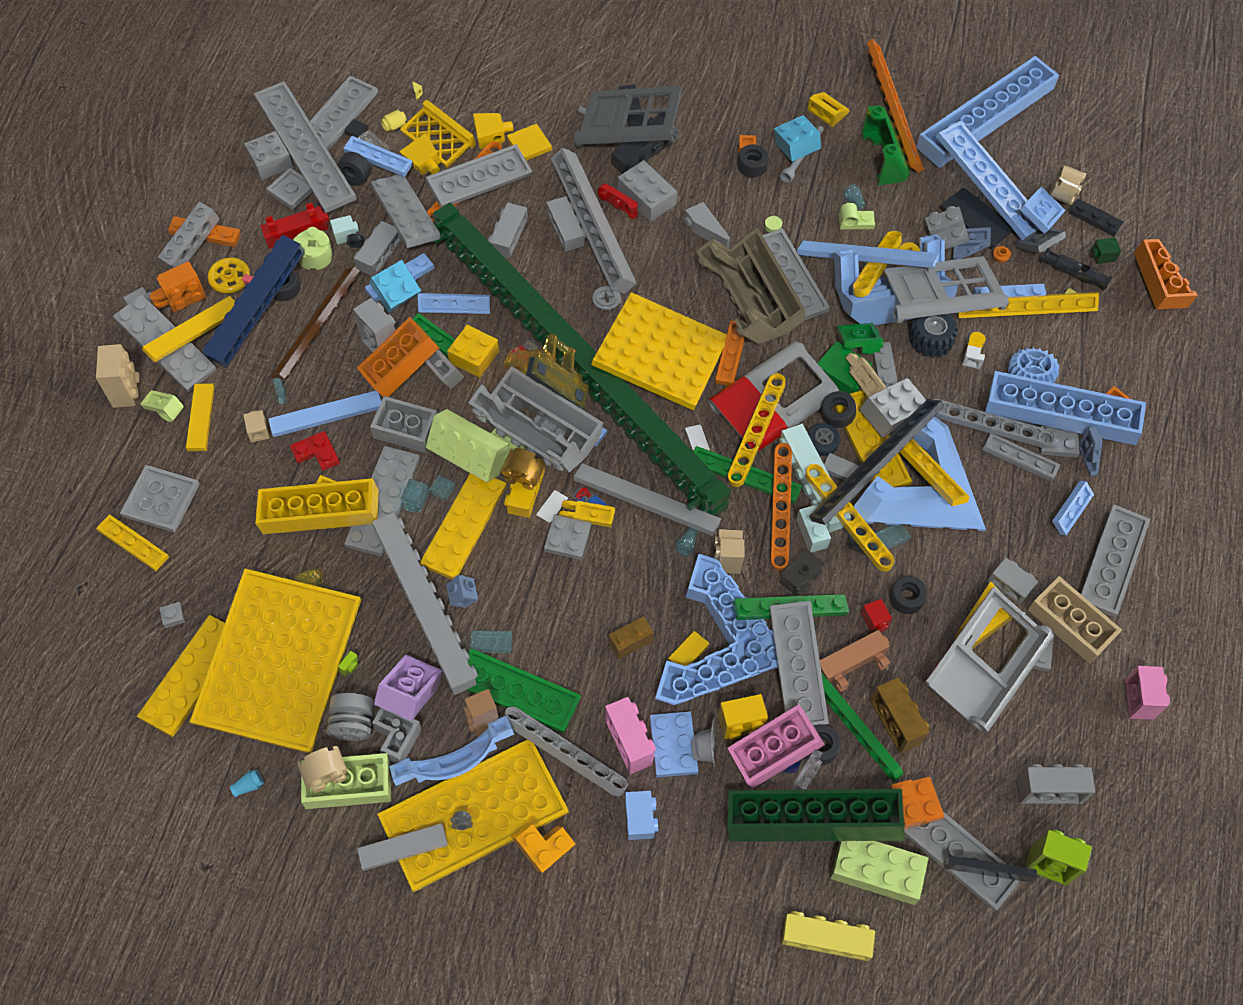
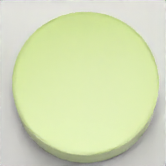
[765,216,782,233]

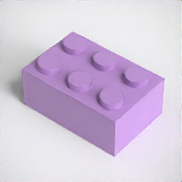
[374,655,442,721]

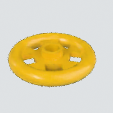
[208,258,250,294]

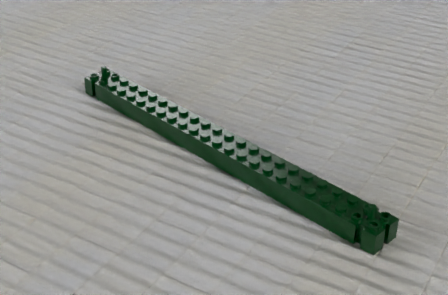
[433,202,731,517]

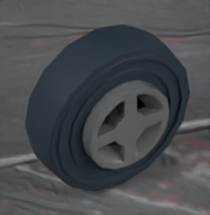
[808,423,840,456]

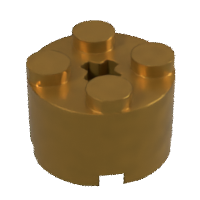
[501,448,546,490]

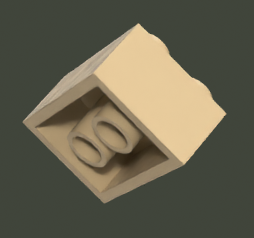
[96,344,139,408]

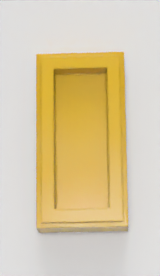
[668,631,710,666]

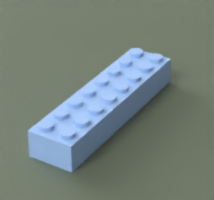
[985,371,1146,445]

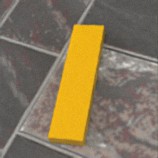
[186,384,215,451]
[96,514,169,572]

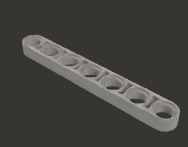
[933,399,1055,448]
[503,707,628,796]

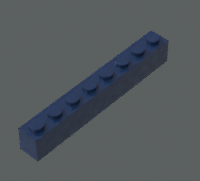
[202,235,305,368]

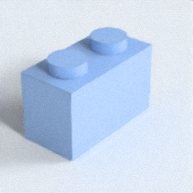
[625,791,658,840]

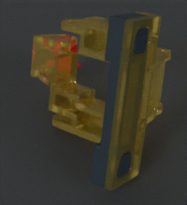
[503,333,589,408]

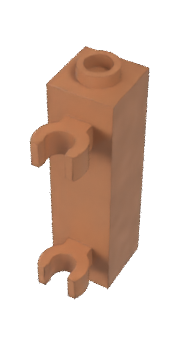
[820,630,890,693]

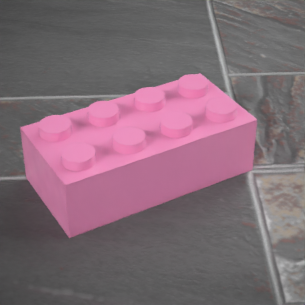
[728,705,825,788]

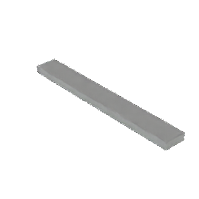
[574,463,721,536]

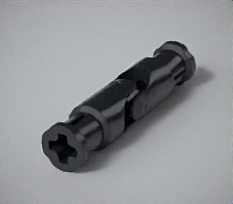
[1040,248,1112,290]

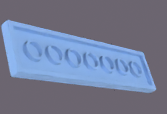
[936,121,1038,240]

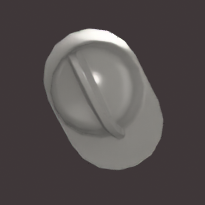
[692,717,716,767]

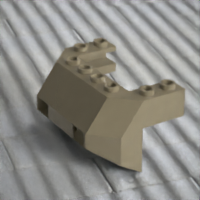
[696,228,805,344]

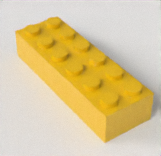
[255,478,379,534]

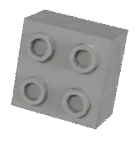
[244,131,293,180]

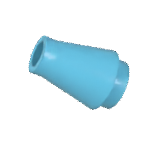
[230,769,264,797]

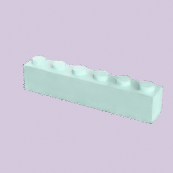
[779,424,851,533]

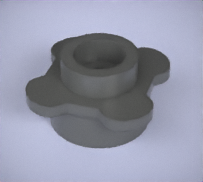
[450,811,473,830]

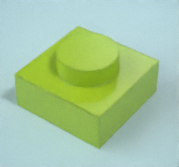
[338,651,359,677]

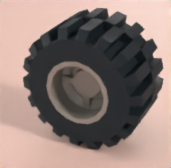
[909,314,958,358]

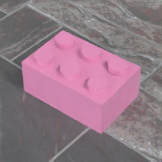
[605,697,656,775]

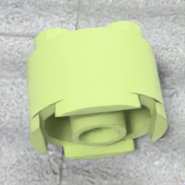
[294,227,332,270]

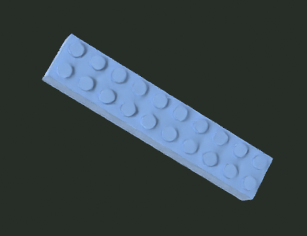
[916,56,1059,168]

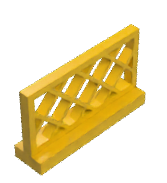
[400,99,476,168]

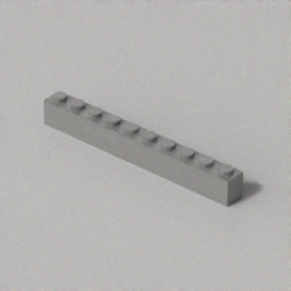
[551,148,637,294]
[372,512,478,695]

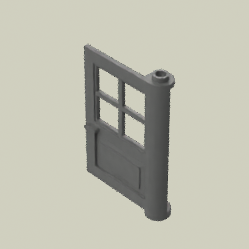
[574,86,682,147]

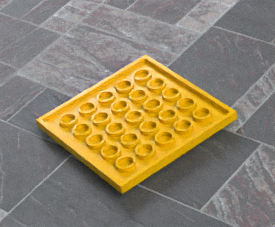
[591,292,727,411]

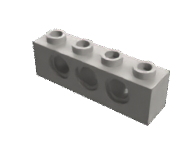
[158,202,220,269]

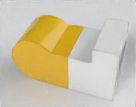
[962,332,986,369]

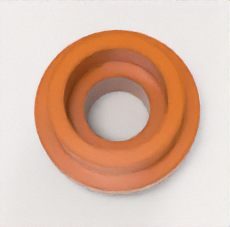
[993,246,1011,263]

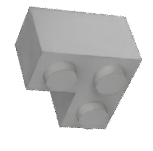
[372,708,422,763]

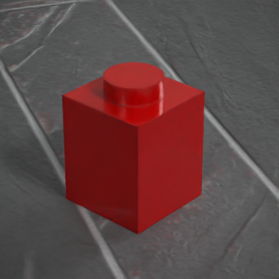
[860,599,892,634]

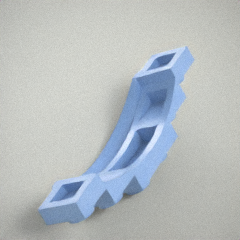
[389,715,514,786]

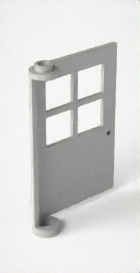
[884,256,1009,324]

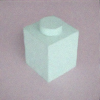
[330,215,359,244]

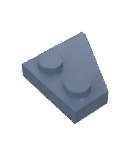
[953,227,991,260]
[1079,426,1102,476]

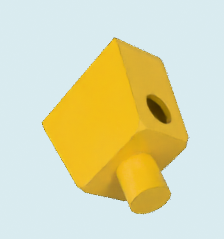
[473,113,513,149]
[400,132,441,175]

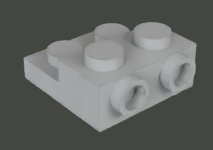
[925,206,970,249]

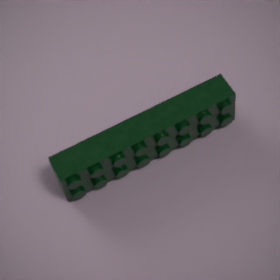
[727,789,905,842]

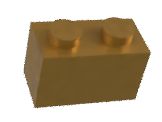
[608,616,654,660]

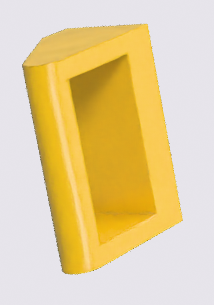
[807,92,850,127]

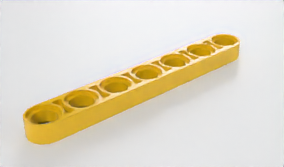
[853,231,902,297]
[728,373,785,487]
[805,464,894,572]

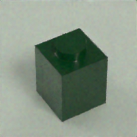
[1090,237,1121,264]

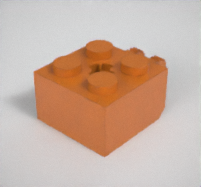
[149,261,206,312]

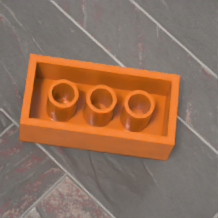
[357,317,439,397]

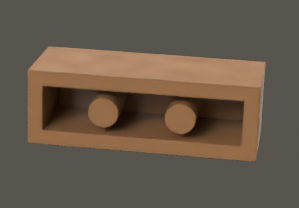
[463,689,498,737]

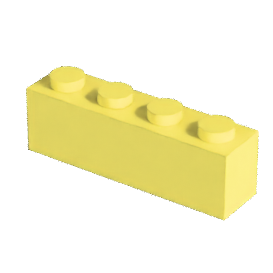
[781,911,875,961]

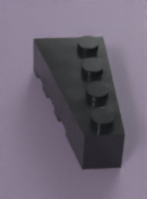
[611,107,676,174]

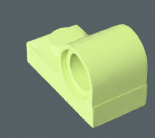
[838,203,875,229]
[140,390,184,422]

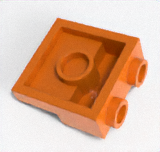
[889,777,945,830]

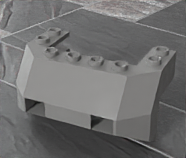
[468,366,603,473]

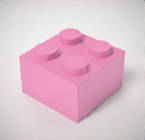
[1125,666,1170,720]

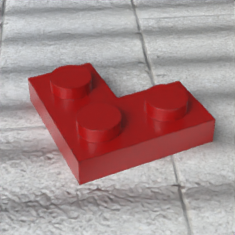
[289,431,340,471]

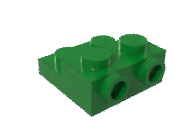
[837,323,883,354]

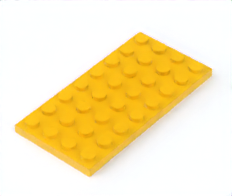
[378,739,569,893]

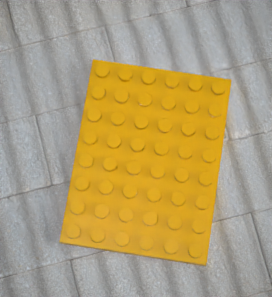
[190,569,361,754]

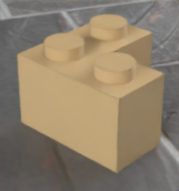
[714,529,744,574]

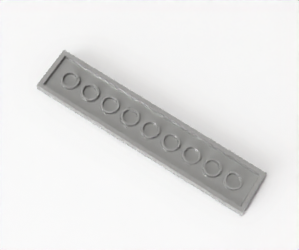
[254,81,357,213]

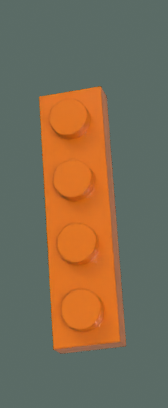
[168,216,241,247]
[715,321,748,386]

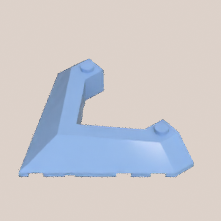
[854,417,986,531]
[655,554,778,705]

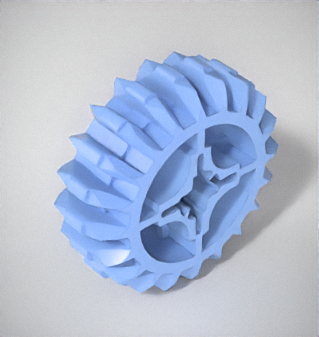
[1008,347,1059,383]

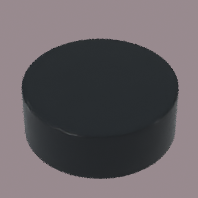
[346,233,364,248]

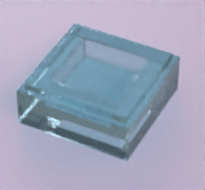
[273,378,287,404]
[429,475,456,501]

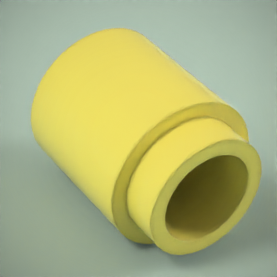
[380,110,407,132]

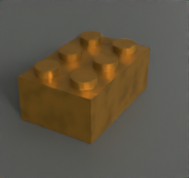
[870,677,930,754]

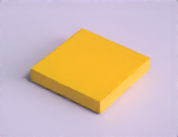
[507,124,552,161]

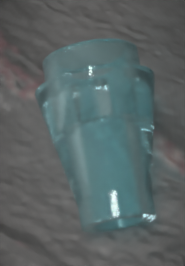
[844,184,866,211]
[676,527,698,556]

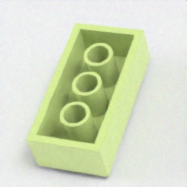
[426,409,509,482]
[301,753,391,809]
[830,841,929,905]

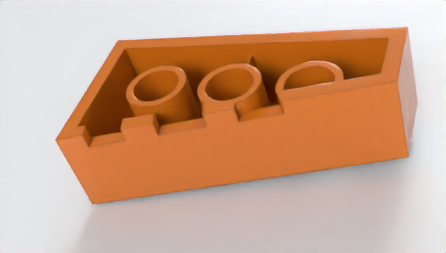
[1134,239,1198,310]

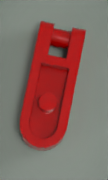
[597,183,638,219]

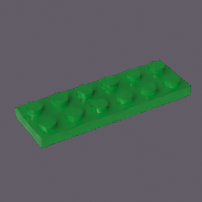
[465,648,581,734]

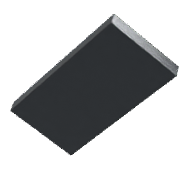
[940,187,1014,249]

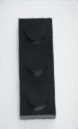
[1069,198,1124,237]

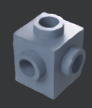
[446,575,478,608]

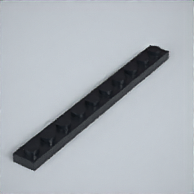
[809,399,944,525]

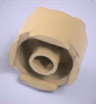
[1049,165,1086,206]
[297,746,348,793]

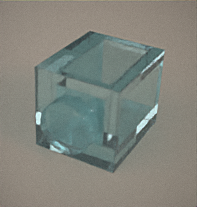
[401,479,429,513]

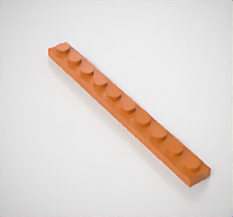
[867,39,924,173]

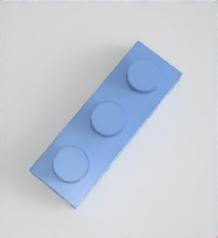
[1052,481,1094,535]

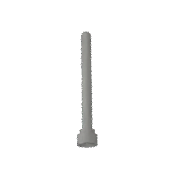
[780,126,824,183]

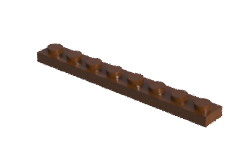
[271,266,359,381]

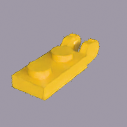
[559,500,615,528]

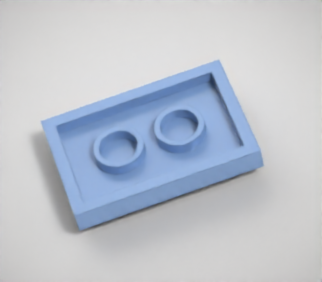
[1020,187,1065,234]
[650,712,698,778]

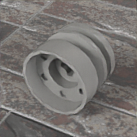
[326,693,374,741]

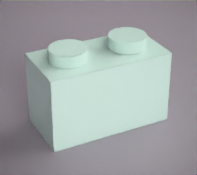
[796,505,831,553]

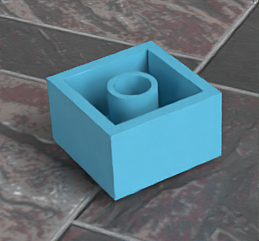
[774,115,821,162]
[369,260,421,313]

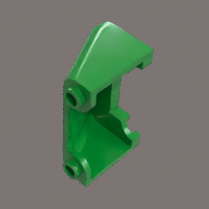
[861,106,910,186]

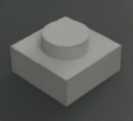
[160,602,185,628]

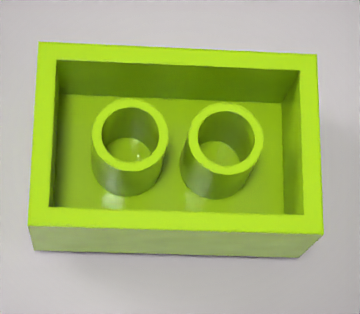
[1025,830,1092,886]

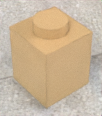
[243,410,270,443]

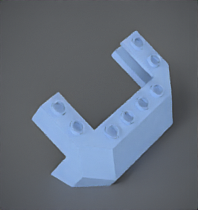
[834,235,958,326]

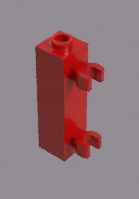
[260,203,329,249]

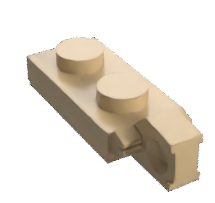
[846,353,887,397]

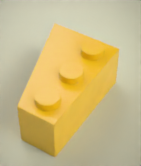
[955,581,1013,649]

